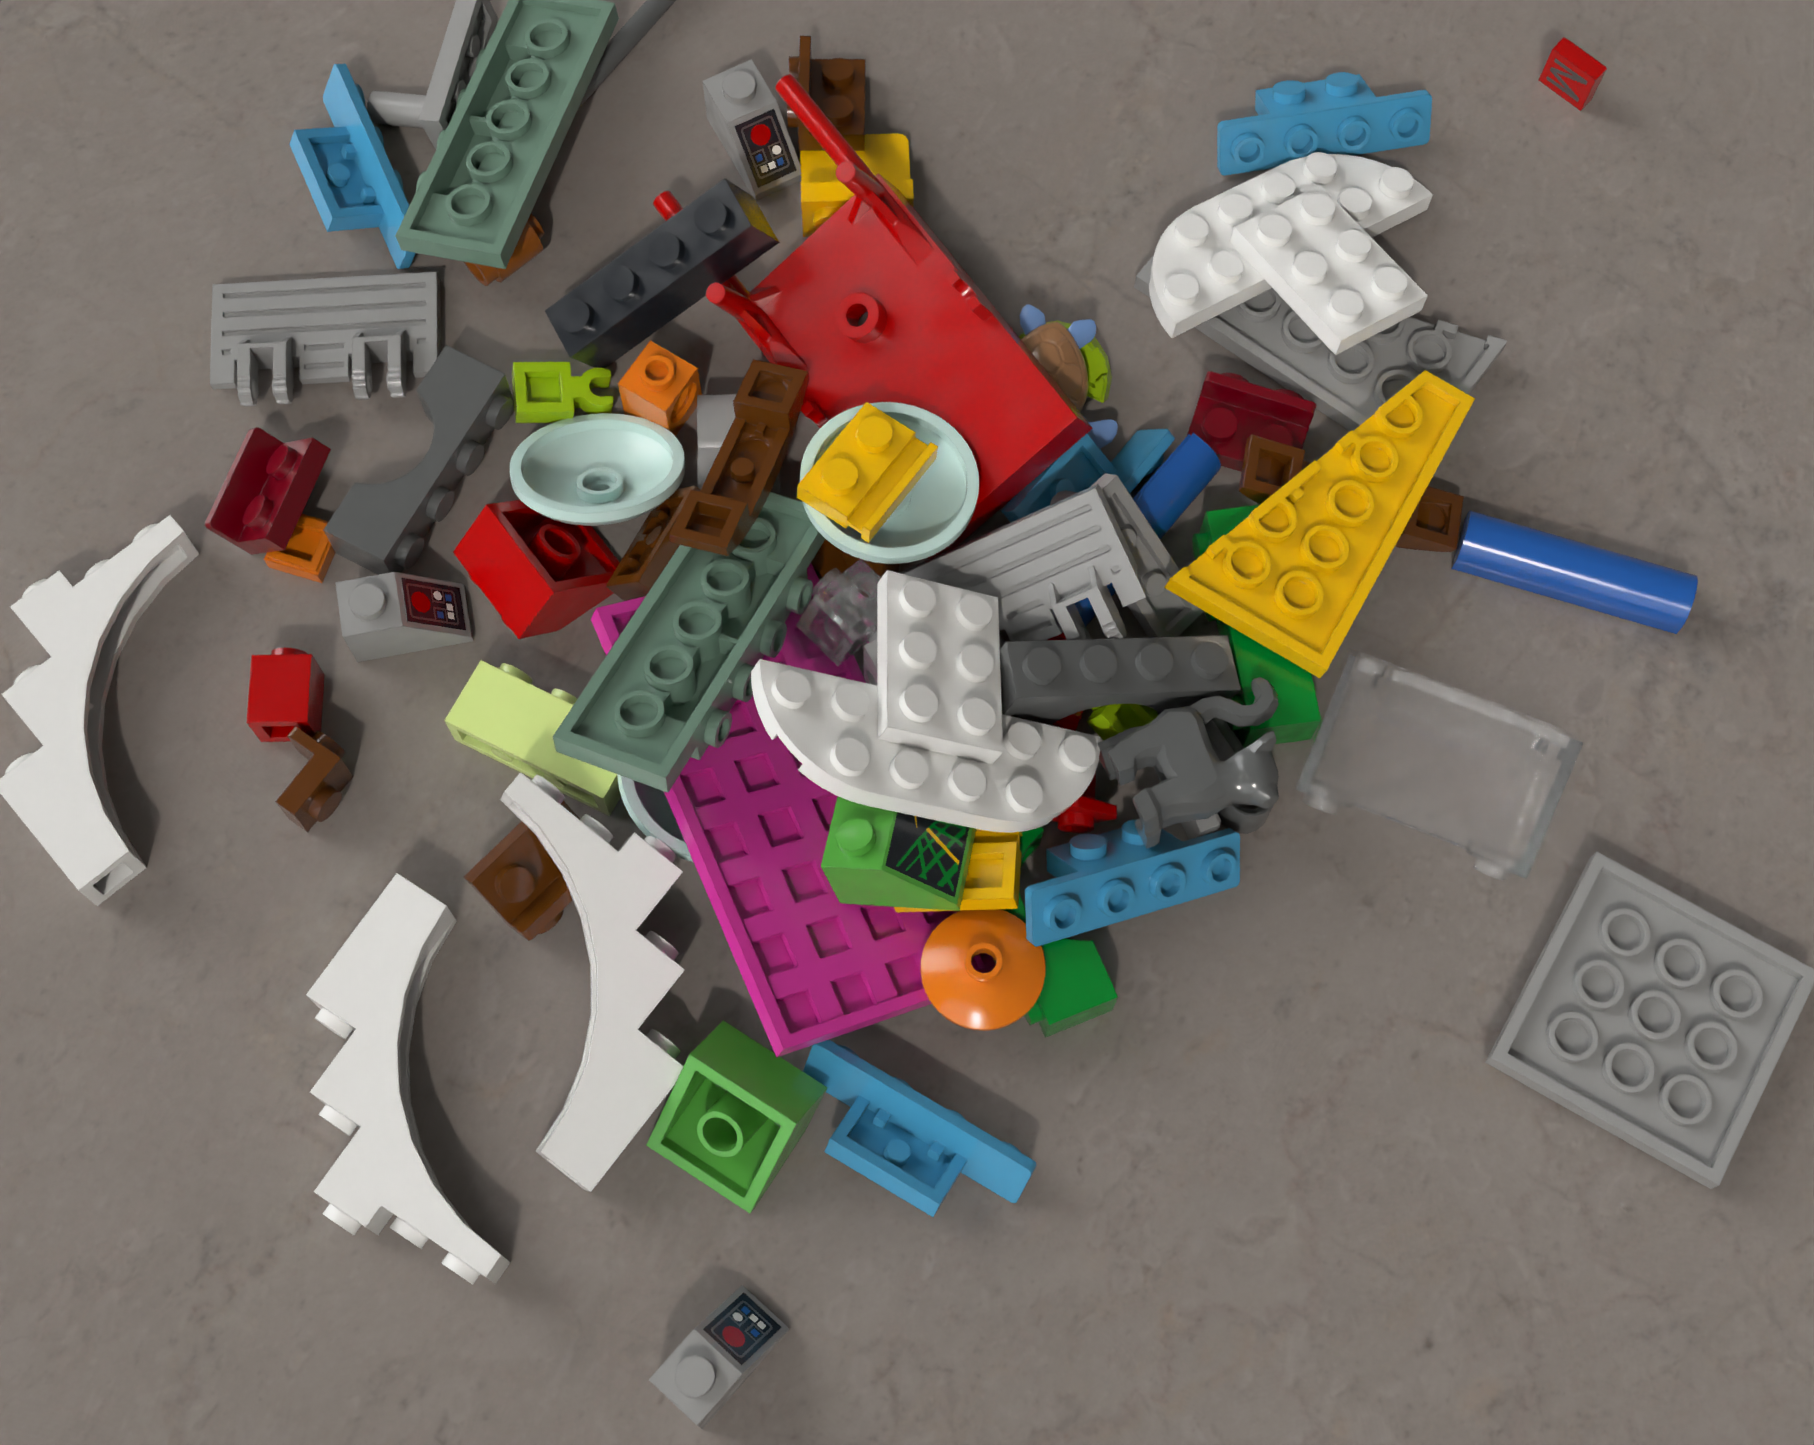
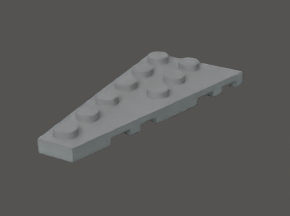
[1134,255,1507,431]

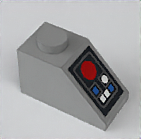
[703,59,801,201]
[335,572,473,662]
[649,1285,790,1430]

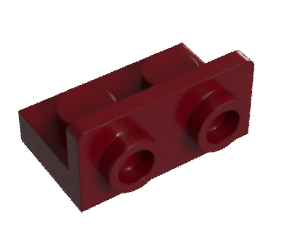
[1187,371,1317,472]
[205,427,331,555]

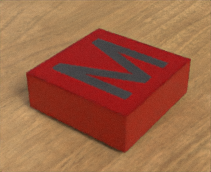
[1538,37,1607,111]

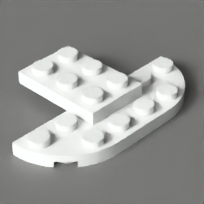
[1149,152,1433,355]
[751,570,1100,833]

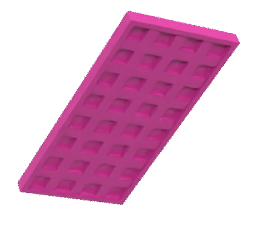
[591,563,996,1058]

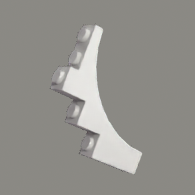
[0,515,199,906]
[500,772,685,1192]
[306,873,511,1285]

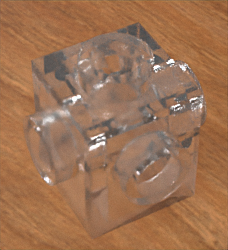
[796,559,882,666]

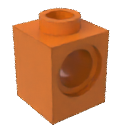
[618,340,702,436]

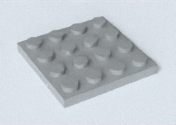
[1485,852,1814,1189]

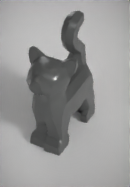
[1098,677,1279,849]

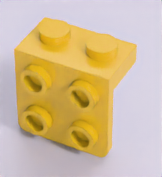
[800,133,914,237]

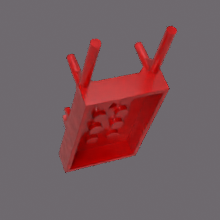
[653,74,1093,559]

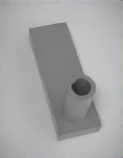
[367,0,498,149]
[1050,473,1204,638]

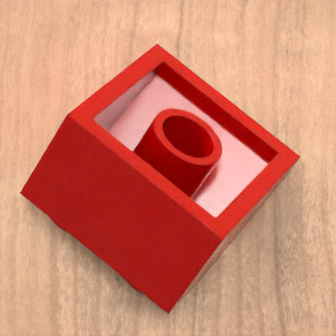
[453,500,620,639]

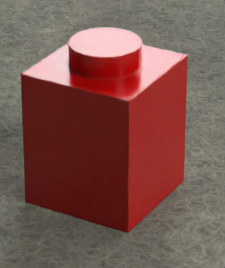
[246,647,325,742]

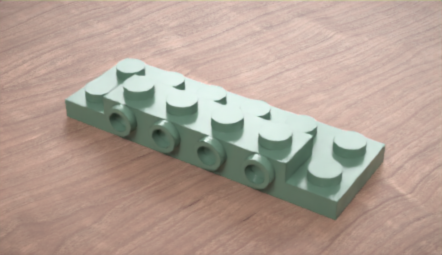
[395,0,619,269]
[553,492,825,793]

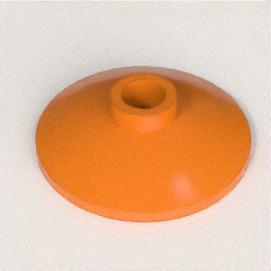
[921,909,1046,1031]

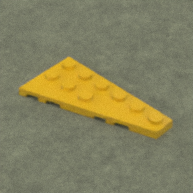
[1164,370,1475,678]

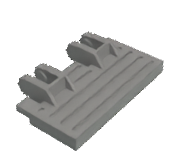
[210,272,441,406]
[899,484,1148,649]

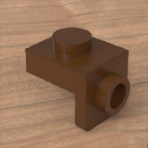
[275,727,353,832]

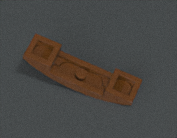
[669,359,809,556]
[1239,434,1464,552]

